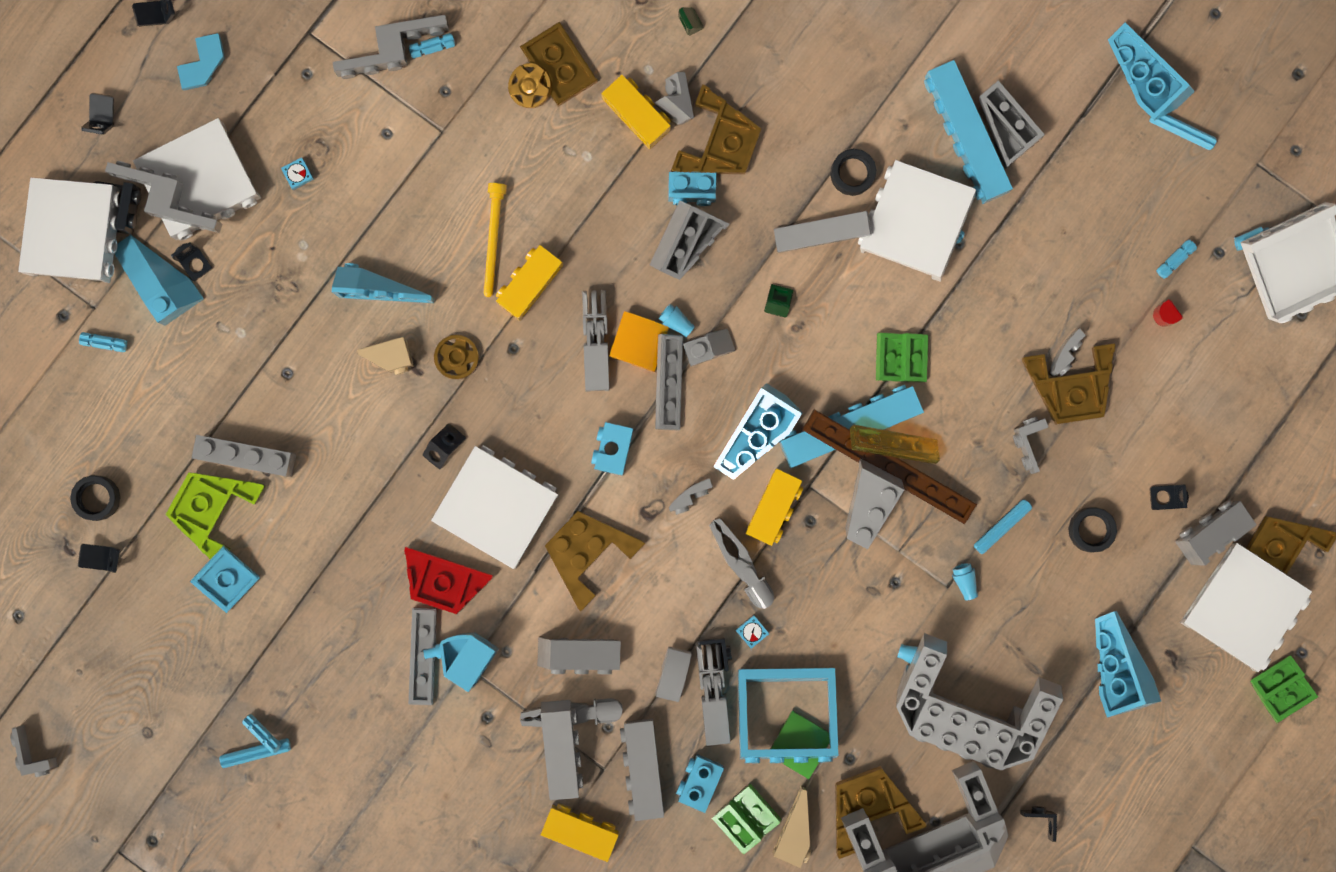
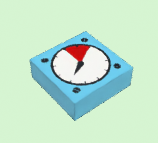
[281,157,314,190]
[736,615,769,649]

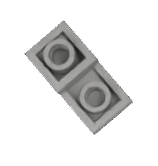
[1049,328,1086,377]
[669,478,712,515]
[655,646,691,702]

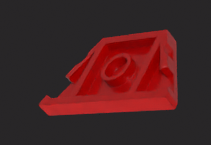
[404,547,493,614]

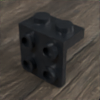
[93,181,141,235]

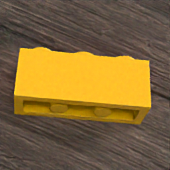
[601,75,671,150]
[496,245,563,321]
[745,469,804,546]
[540,803,619,862]

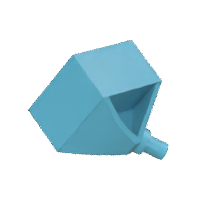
[423,633,499,692]

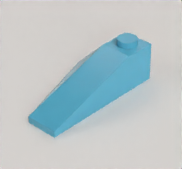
[1108,23,1195,121]
[115,235,204,326]
[331,263,434,303]
[714,383,803,480]
[1095,611,1161,718]

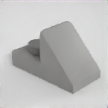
[655,72,694,125]
[683,329,735,367]

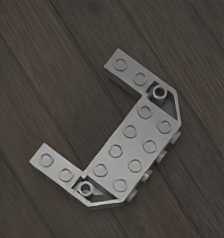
[896,633,1063,770]
[841,761,1008,872]

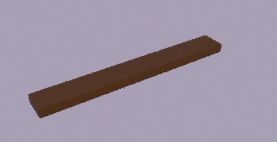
[802,409,977,524]

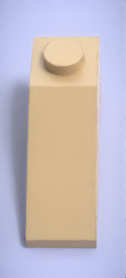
[772,786,812,868]

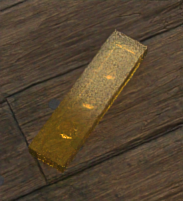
[850,424,940,464]

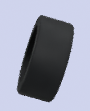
[830,148,877,196]
[70,475,121,521]
[1068,507,1117,553]

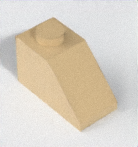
[357,337,414,375]

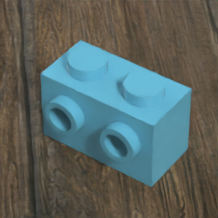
[676,754,724,813]

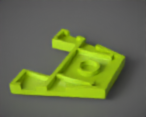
[165,472,265,559]

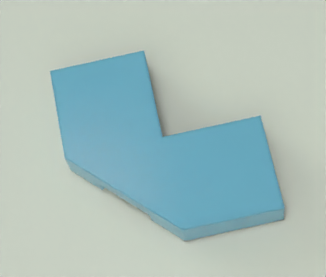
[177,33,225,91]

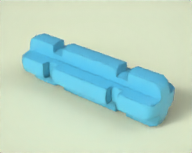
[409,33,455,58]
[1156,240,1197,279]
[79,332,127,352]
[242,714,281,753]

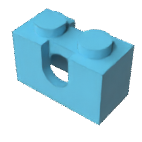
[591,422,633,476]

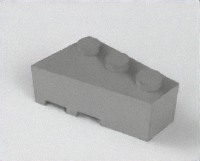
[979,81,1045,168]
[650,201,729,280]
[845,458,904,549]
[1175,500,1257,566]
[537,637,621,674]

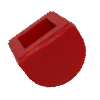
[1153,299,1183,327]

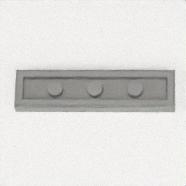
[774,211,871,253]
[655,334,683,431]
[408,608,437,705]

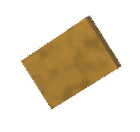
[520,21,598,107]

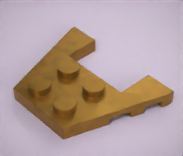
[671,84,761,175]
[1022,343,1115,425]
[545,511,645,611]
[1246,516,1336,575]
[835,766,927,859]

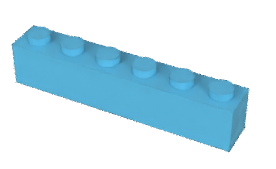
[924,60,1013,204]
[779,385,924,468]

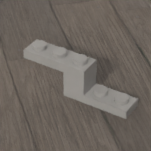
[333,15,449,79]
[105,161,222,233]

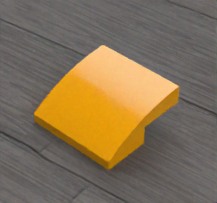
[609,311,669,372]

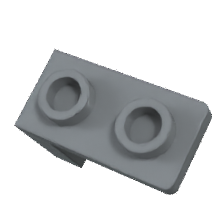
[1013,416,1048,474]
[10,725,58,777]

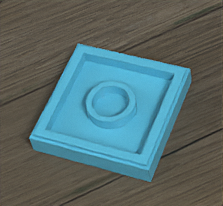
[190,545,260,613]

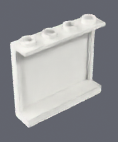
[133,118,261,241]
[858,160,976,282]
[18,178,122,283]
[1240,202,1336,323]
[431,445,559,569]
[1180,543,1312,672]

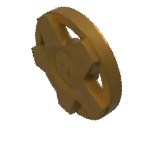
[508,63,552,108]
[434,335,479,380]

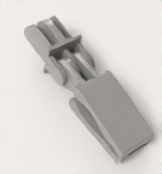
[582,290,609,392]
[709,519,774,608]
[696,643,730,746]
[520,698,623,727]

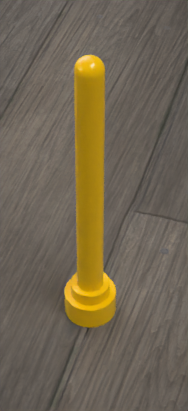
[484,183,507,297]

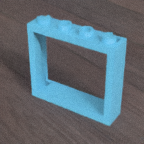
[738,668,839,764]

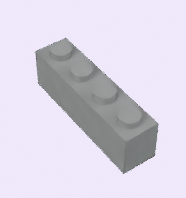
[192,435,296,477]
[541,700,583,800]
[620,718,664,821]

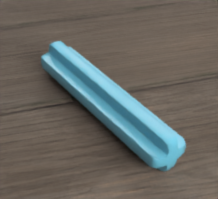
[1149,114,1217,150]
[974,499,1032,554]
[219,738,291,768]

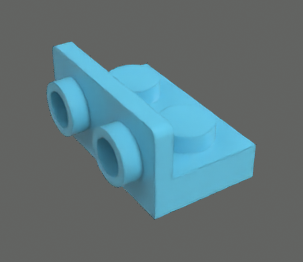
[668,172,716,206]

